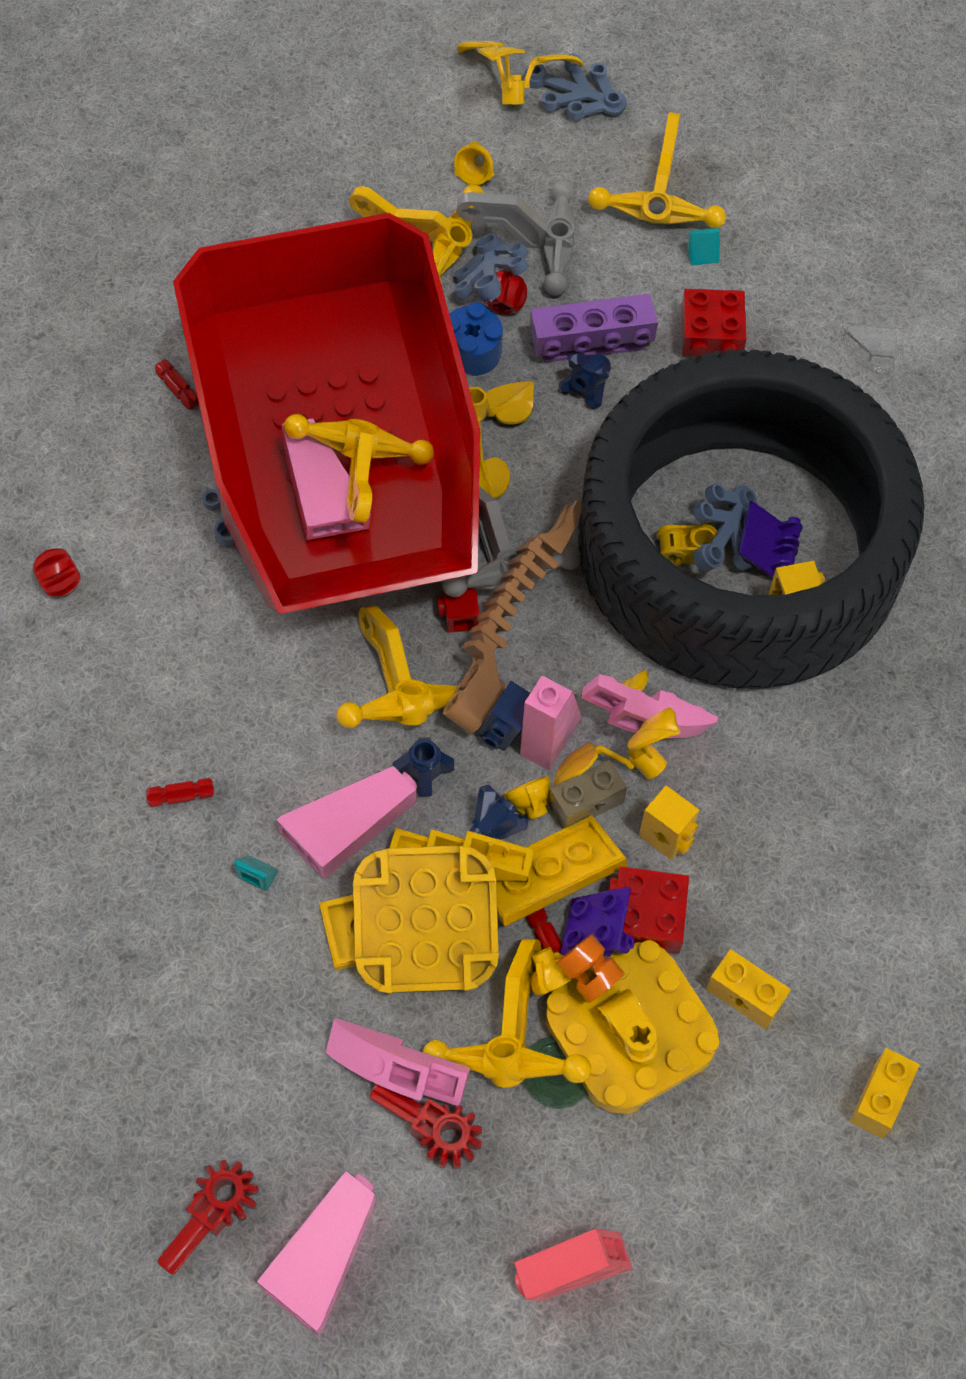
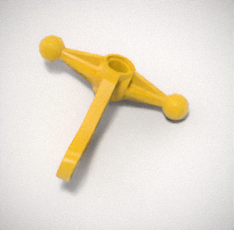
[588,112,726,229]
[349,184,484,285]
[284,414,434,524]
[336,605,458,728]
[423,938,591,1088]

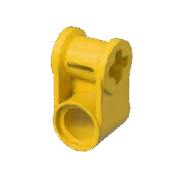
[656,524,717,566]
[597,989,658,1064]

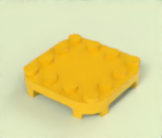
[353,845,499,994]
[545,940,720,1115]

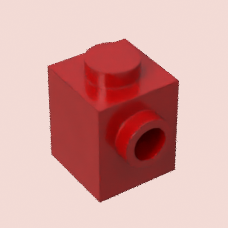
[437,588,480,633]

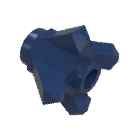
[559,353,611,409]
[393,737,455,797]
[469,785,528,840]

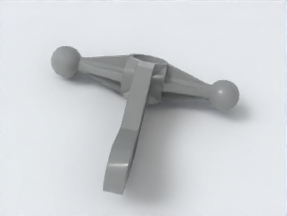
[456,180,575,296]
[442,486,581,597]

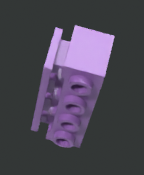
[530,294,658,363]

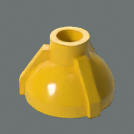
[454,141,494,185]
[503,775,551,820]
[531,947,573,996]

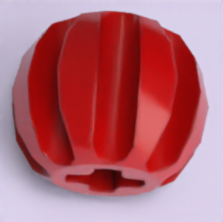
[484,270,527,315]
[33,548,81,597]

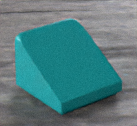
[687,228,720,266]
[234,856,278,891]

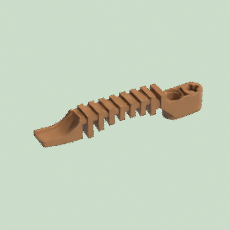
[443,500,582,734]

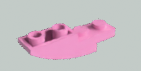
[581,674,718,739]
[325,1018,471,1106]

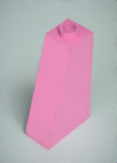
[281,418,371,540]
[520,676,582,771]
[277,766,417,879]
[257,1171,376,1337]

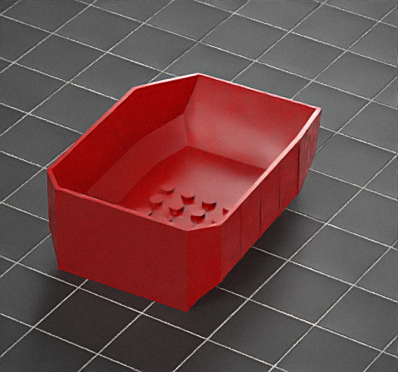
[173,213,480,614]

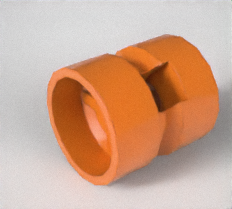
[556,933,625,1003]

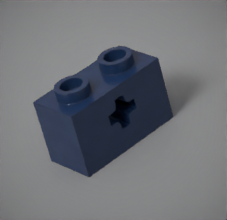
[476,681,530,751]

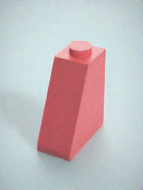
[514,1228,633,1301]

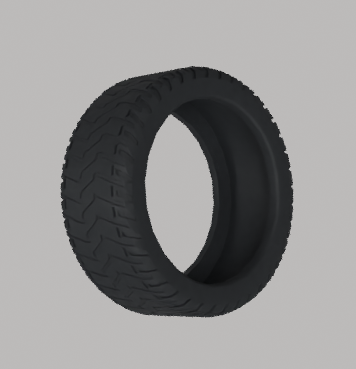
[578,349,925,689]

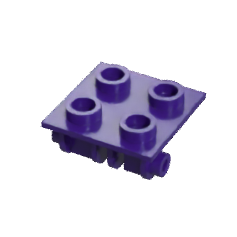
[738,501,803,578]
[561,887,634,957]

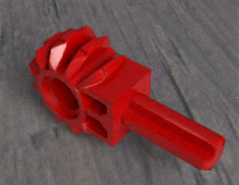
[370,1084,482,1169]
[158,1160,259,1275]

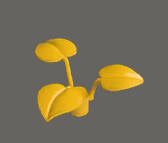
[457,41,583,104]
[469,381,534,499]
[553,669,681,787]

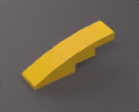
[390,828,534,881]

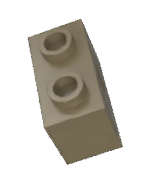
[548,760,627,829]

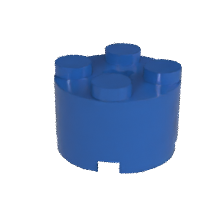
[449,302,503,376]

